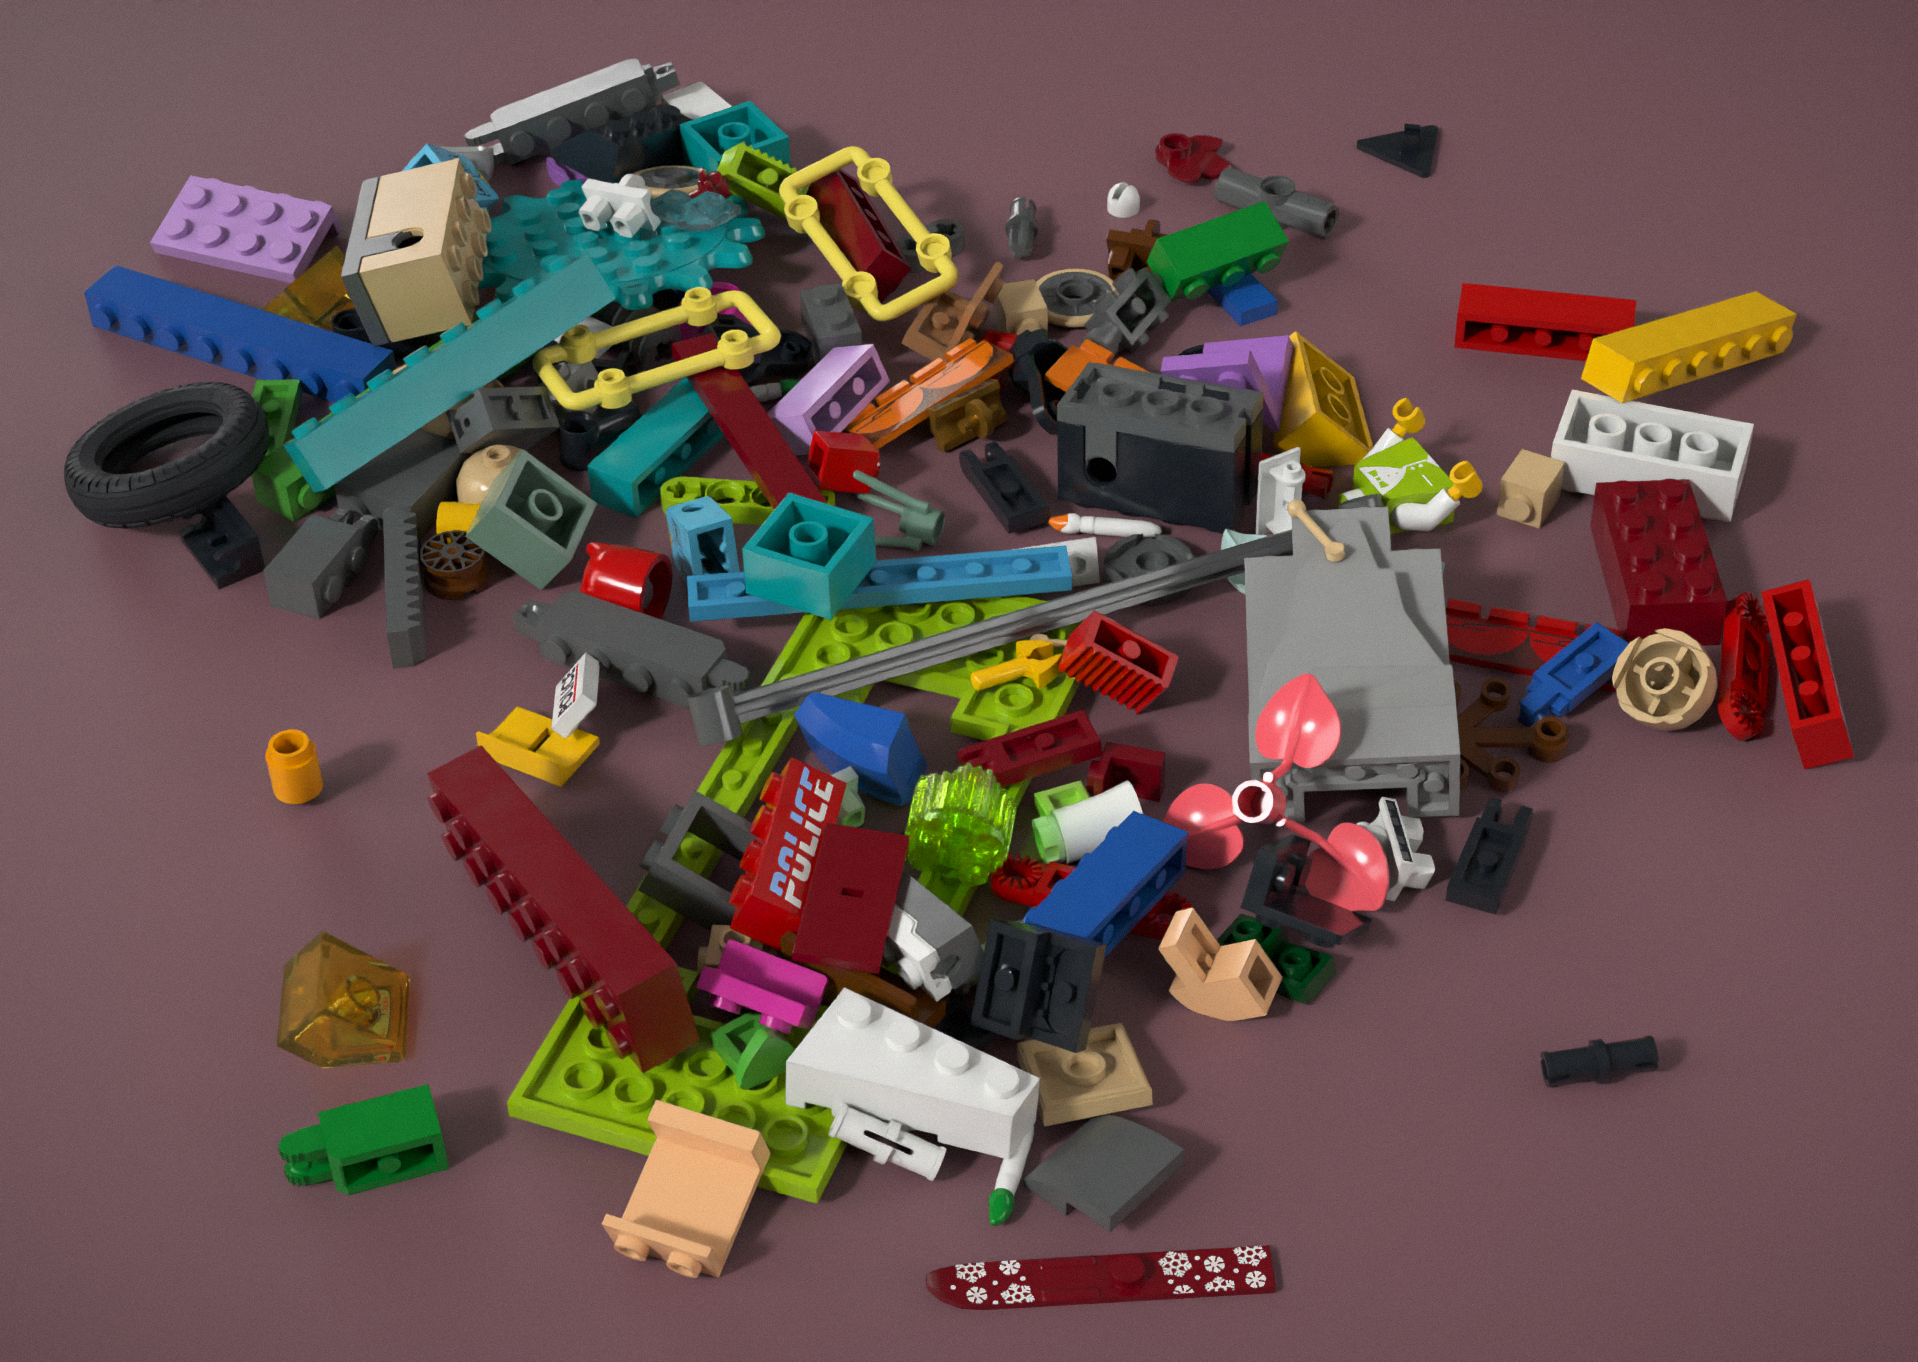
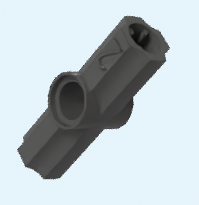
[1214,167,1339,240]

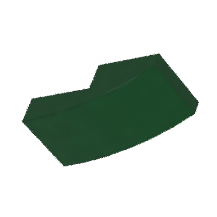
[1217,914,1336,1005]

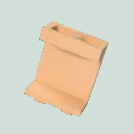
[602,1100,771,1278]

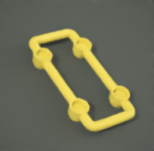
[779,146,959,322]
[532,287,781,411]

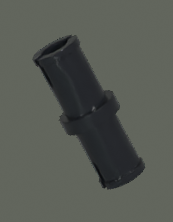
[1540,1035,1659,1087]

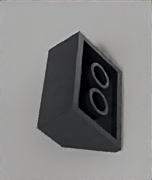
[549,104,692,184]

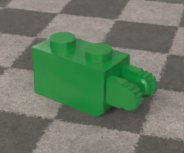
[278,1084,449,1195]

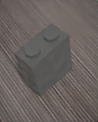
[334,429,472,539]

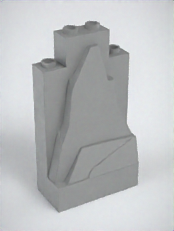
[1244,507,1460,824]

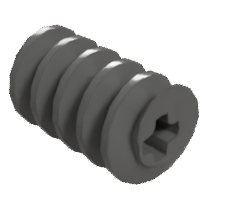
[600,301,682,371]

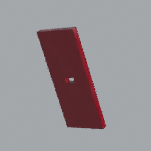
[792,823,910,974]

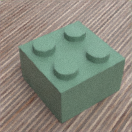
[465,449,597,590]

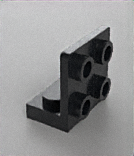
[1241,834,1372,948]

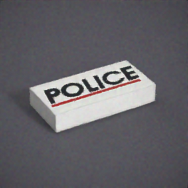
[551,653,600,738]

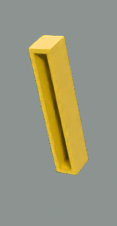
[1581,291,1797,403]

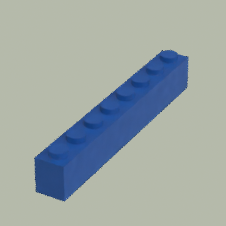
[84,265,396,403]

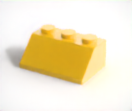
[1272,331,1373,467]

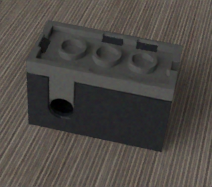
[1057,362,1263,532]

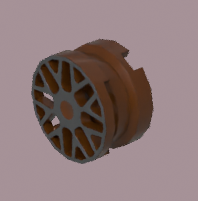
[420,530,489,601]

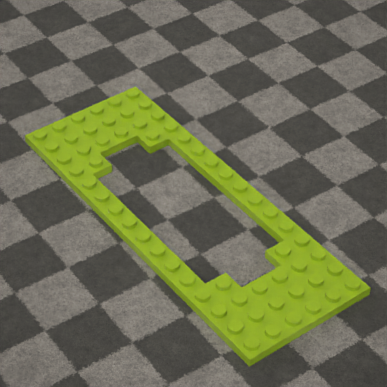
[507,595,1107,1204]

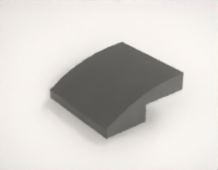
[1024,1114,1185,1232]

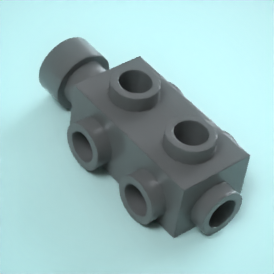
[1079,267,1172,356]

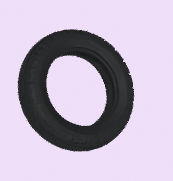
[64,382,269,529]

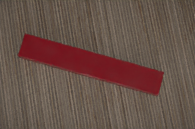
[672,333,827,510]

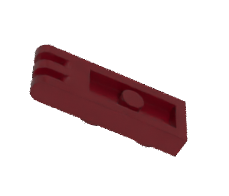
[956,709,1103,794]

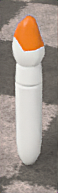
[1049,513,1162,539]

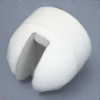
[1107,182,1140,218]

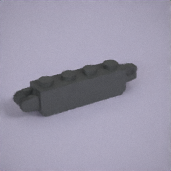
[464,59,680,165]
[513,591,750,709]

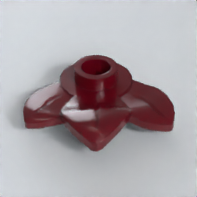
[1155,133,1232,183]

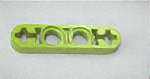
[660,477,836,525]

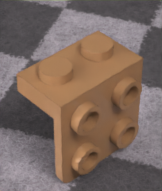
[901,261,1005,364]

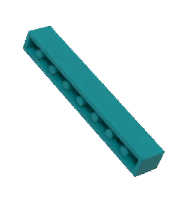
[284,253,616,493]

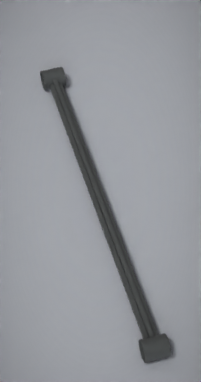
[686,494,1391,746]

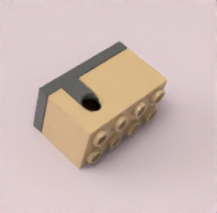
[341,158,491,347]

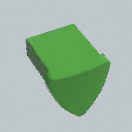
[710,1010,795,1090]

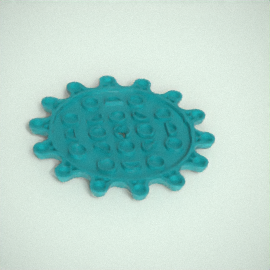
[478,180,765,310]

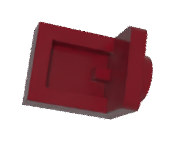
[1086,742,1166,802]

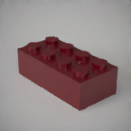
[1590,479,1727,646]

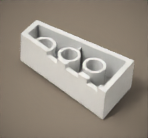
[786,988,1040,1159]

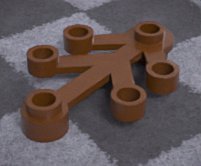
[1454,678,1570,792]

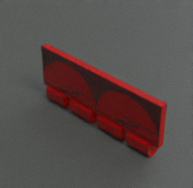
[1446,598,1621,693]

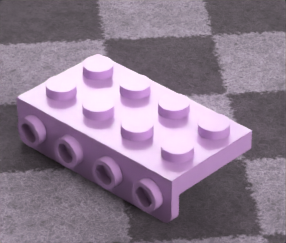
[150,175,342,285]

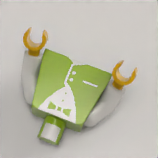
[1338,398,1483,534]

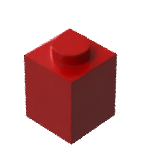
[805,430,880,494]

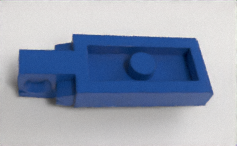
[1517,622,1629,727]

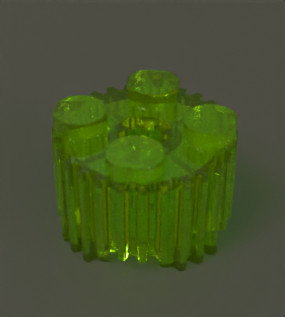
[905,763,1017,886]

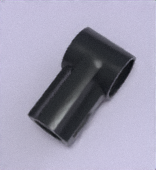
[558,400,642,470]

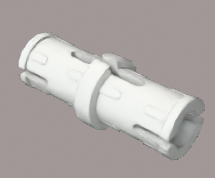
[828,1103,946,1181]

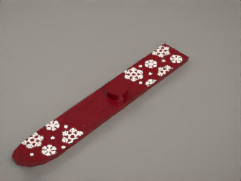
[926,1245,1276,1310]

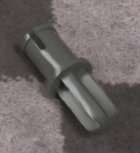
[1005,196,1038,259]

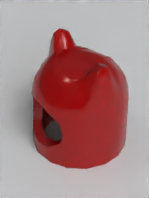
[580,542,673,619]

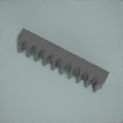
[383,510,427,669]

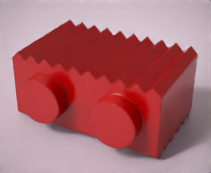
[1058,610,1179,714]

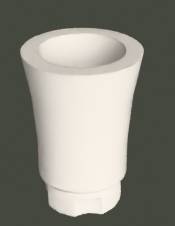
[1032,780,1143,865]

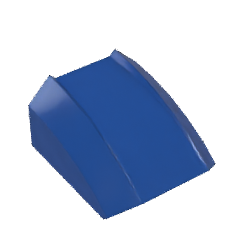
[794,692,928,806]

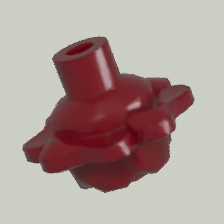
[688,167,732,212]

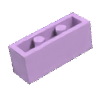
[767,344,890,455]

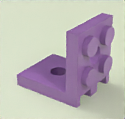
[1160,335,1294,432]

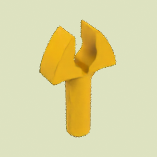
[970,640,1061,691]

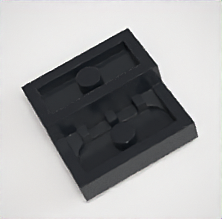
[970,918,1107,1053]

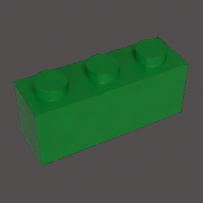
[1147,201,1289,303]

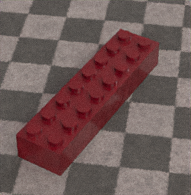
[427,745,700,1074]

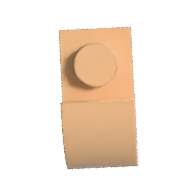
[1158,908,1283,1021]

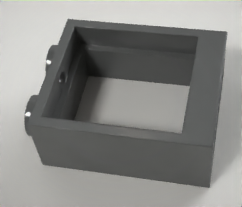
[638,790,756,931]

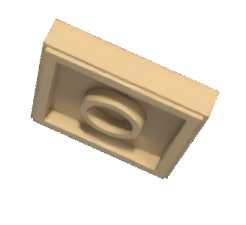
[1017,1023,1153,1127]

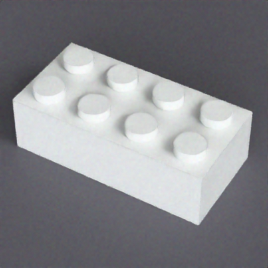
[1551,390,1754,522]

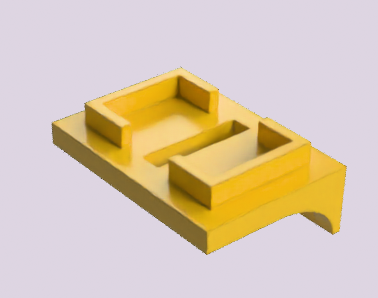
[476,706,600,787]

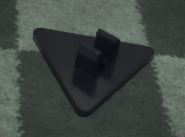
[1357,123,1438,178]

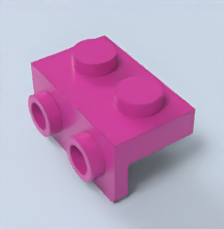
[696,940,829,1034]

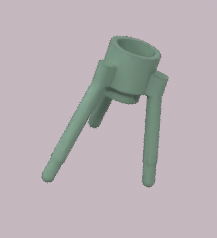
[853,470,945,552]

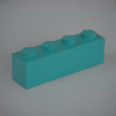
[587,377,724,519]

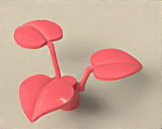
[1162,673,1389,911]

